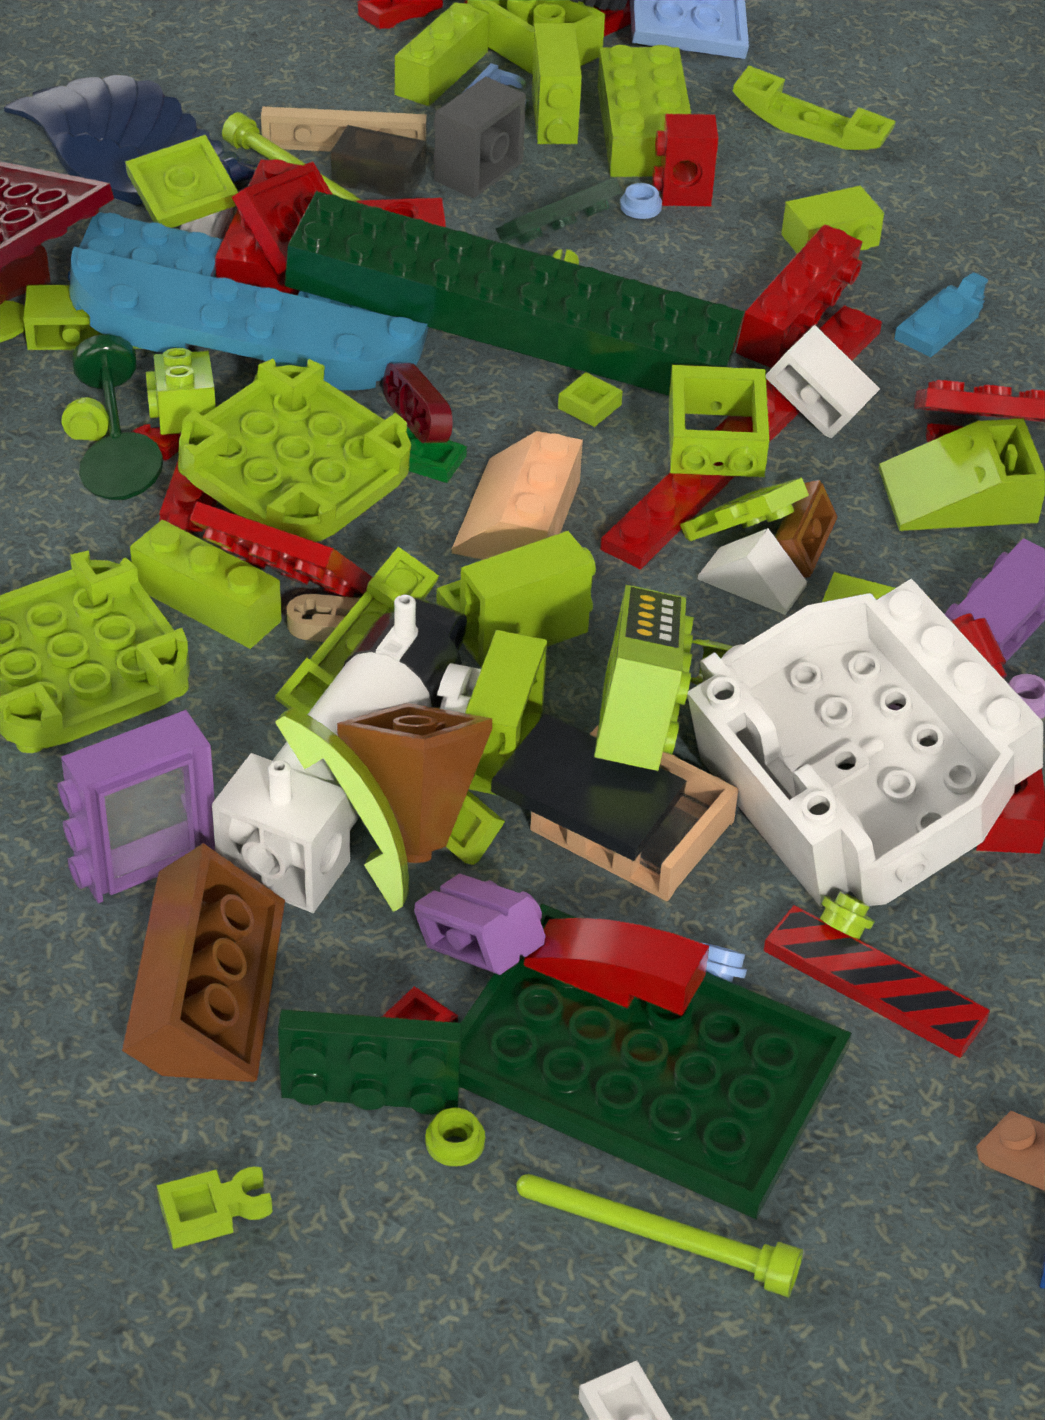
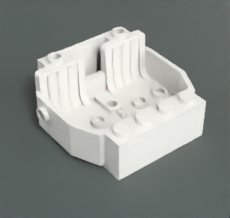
[687,578,1043,907]

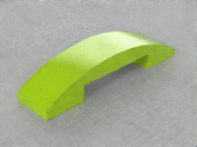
[732,66,896,150]
[275,546,439,714]
[275,707,409,912]

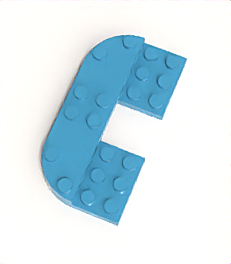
[69,212,429,390]

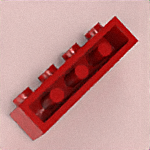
[735,224,863,368]

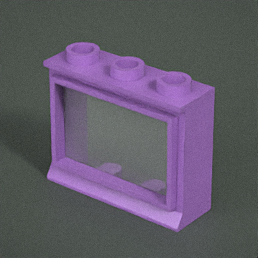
[57,710,215,903]

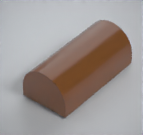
[775,480,838,578]

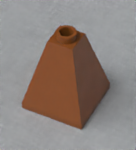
[337,703,492,863]

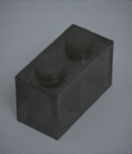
[331,125,426,199]

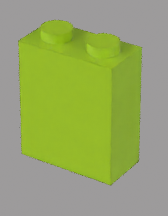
[531,23,582,144]
[460,531,596,668]

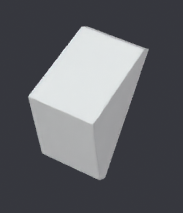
[698,528,807,615]

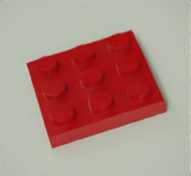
[914,380,1045,422]
[190,501,373,598]

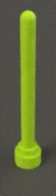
[222,112,361,202]
[516,1174,803,1298]

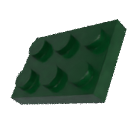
[278,1009,462,1115]

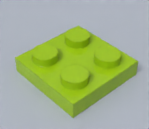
[125,135,238,228]

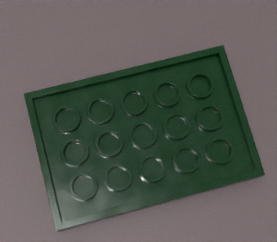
[460,903,852,1219]

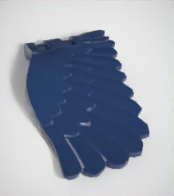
[4,75,258,205]

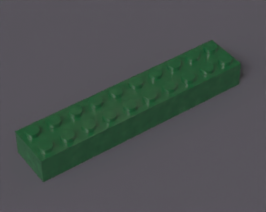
[285,191,745,396]

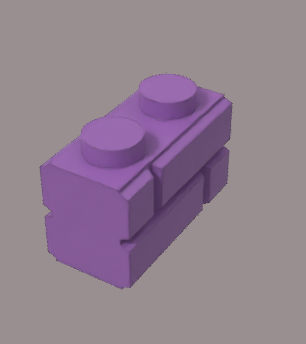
[414,873,546,975]

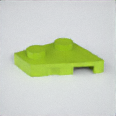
[680,477,809,541]

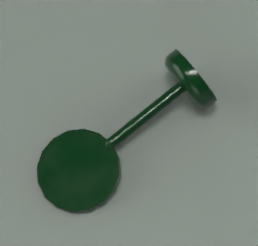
[72,334,163,500]

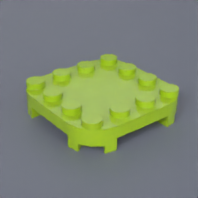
[178,359,411,542]
[0,550,190,753]

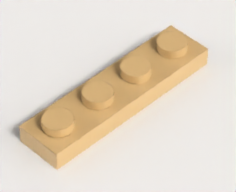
[261,107,427,156]

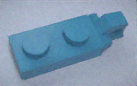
[894,272,988,357]

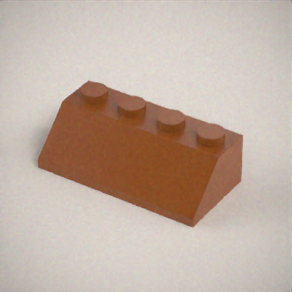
[122,843,285,1082]

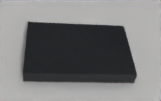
[491,713,687,861]

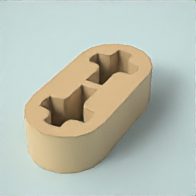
[287,594,360,642]

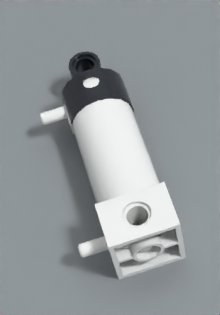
[212,595,467,913]

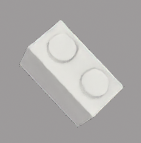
[766,325,880,439]

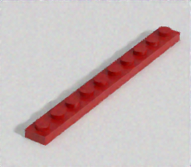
[600,305,882,570]

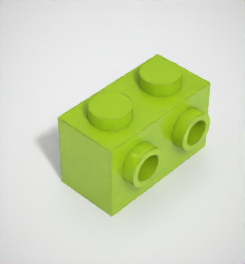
[146,348,216,435]

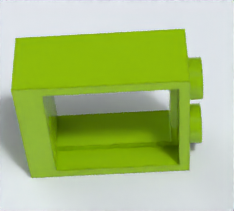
[669,365,769,477]
[465,630,547,795]

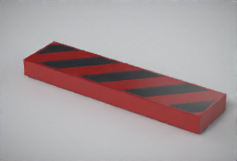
[764,905,990,1058]

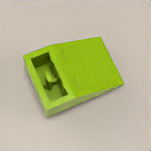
[879,418,1045,531]

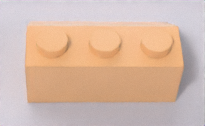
[452,431,583,560]

